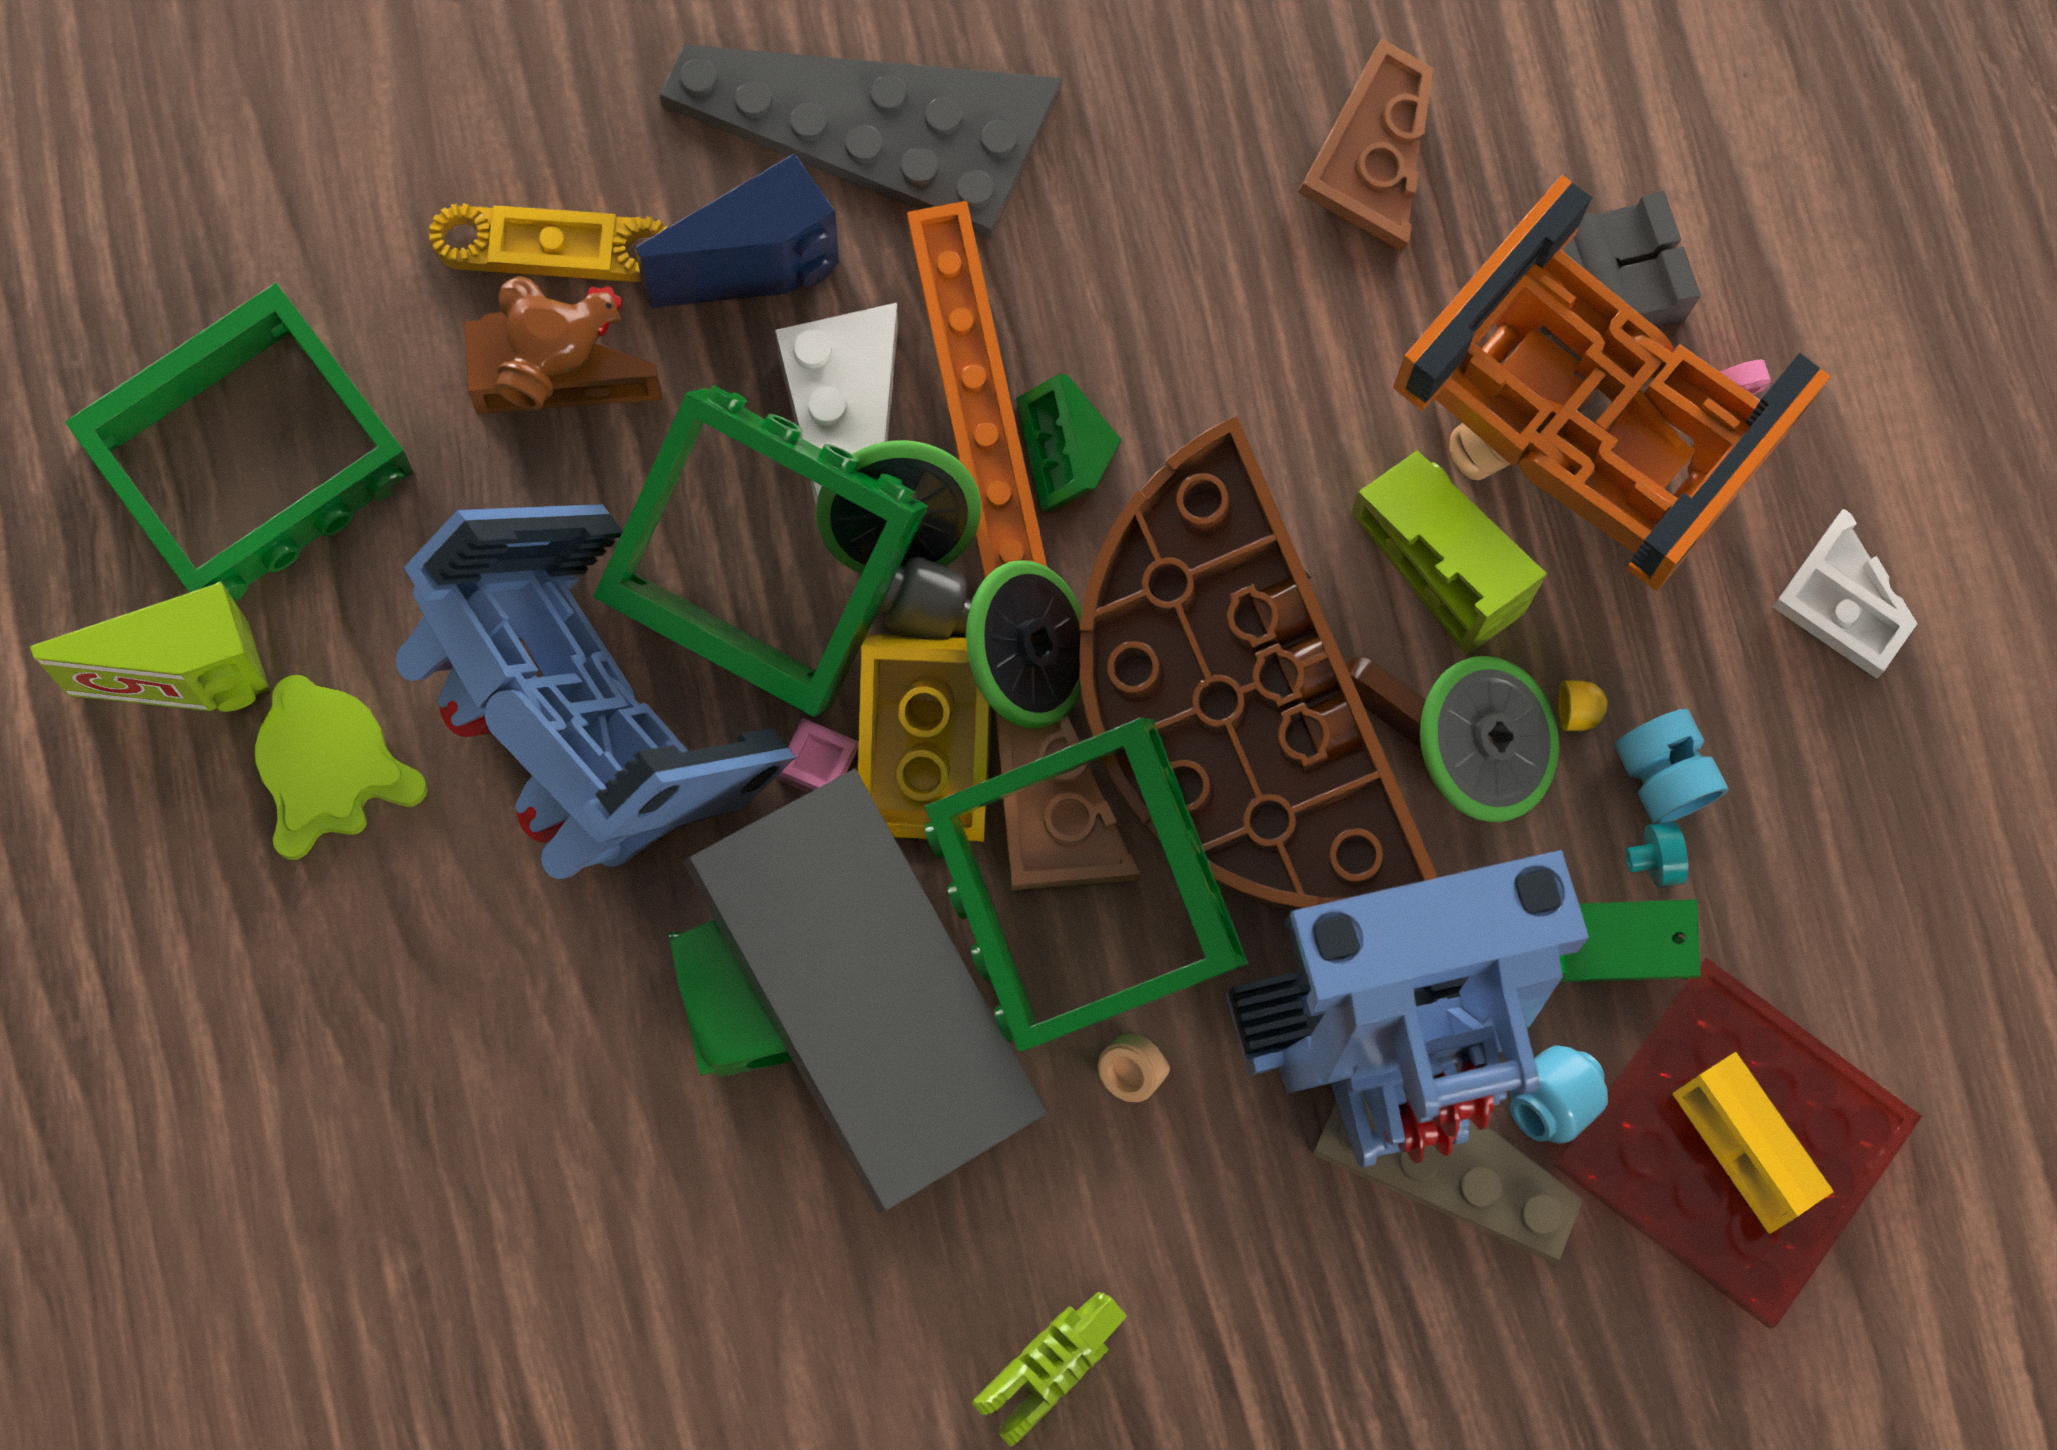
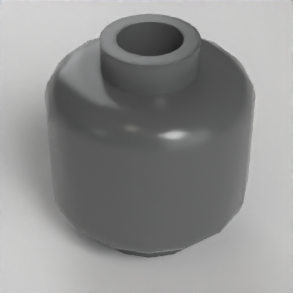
[878,557,972,639]

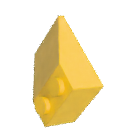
[858,634,993,842]

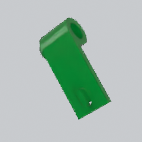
[1559,899,1701,983]

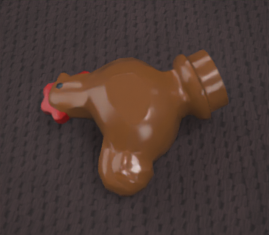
[494,276,623,410]

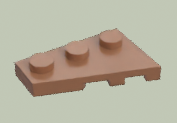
[1297,38,1433,252]
[994,710,1141,891]

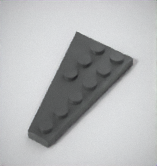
[659,45,1062,239]

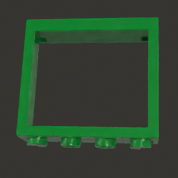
[65,282,414,602]
[593,385,928,717]
[925,718,1249,1053]

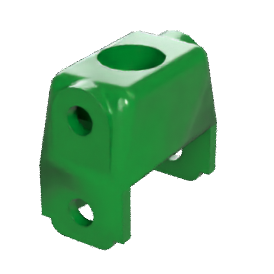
[669,920,793,1076]

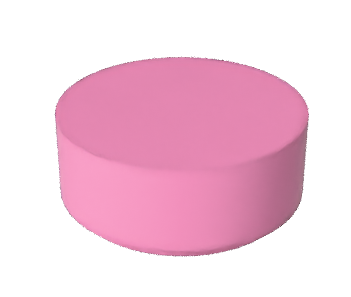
[1721,360,1771,395]

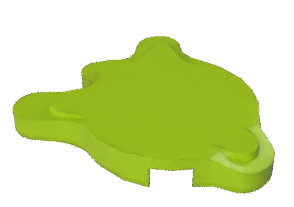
[255,675,428,860]

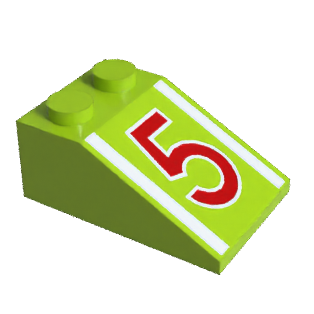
[30,582,270,712]

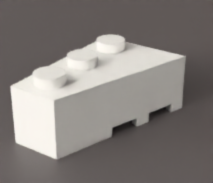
[775,303,898,504]

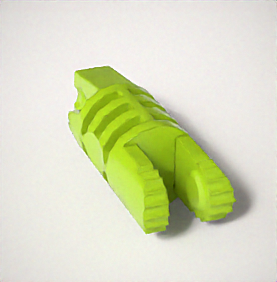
[972,1292,1127,1447]

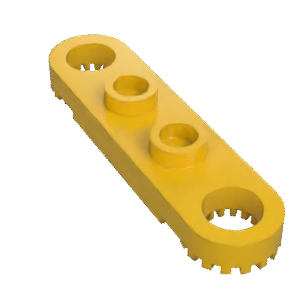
[429,203,668,282]

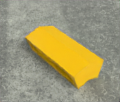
[1672,1052,1834,1234]

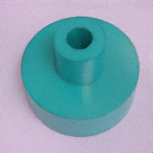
[1625,821,1689,888]

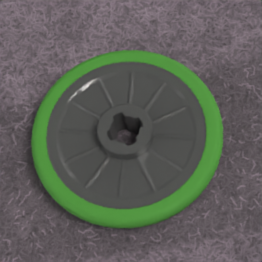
[1420,656,1559,822]

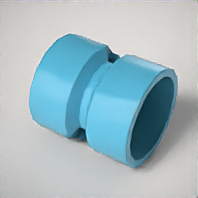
[1614,708,1729,824]

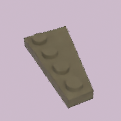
[1312,1091,1584,1263]

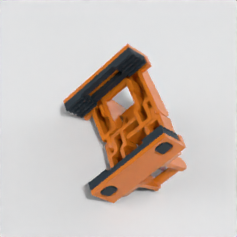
[1393,175,1831,592]

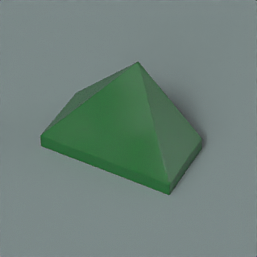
[1016,373,1122,513]

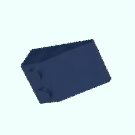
[634,153,839,308]

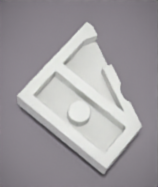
[1772,509,1917,679]

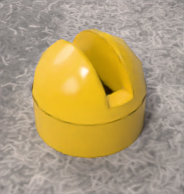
[1558,680,1608,731]

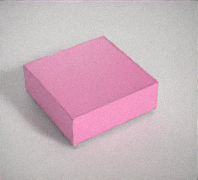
[776,718,859,793]

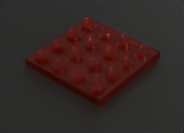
[1553,957,1923,1329]

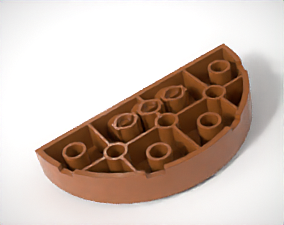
[1079,415,1438,911]

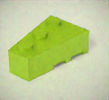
[1351,450,1547,656]

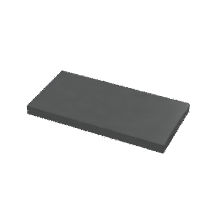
[683,769,1048,1213]

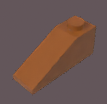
[464,312,662,414]

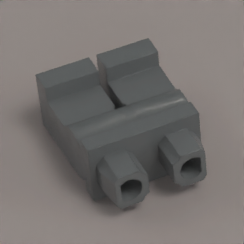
[1538,191,1701,335]

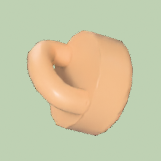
[1449,422,1510,480]
[1097,1033,1170,1102]

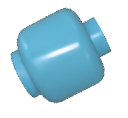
[1509,1045,1608,1144]

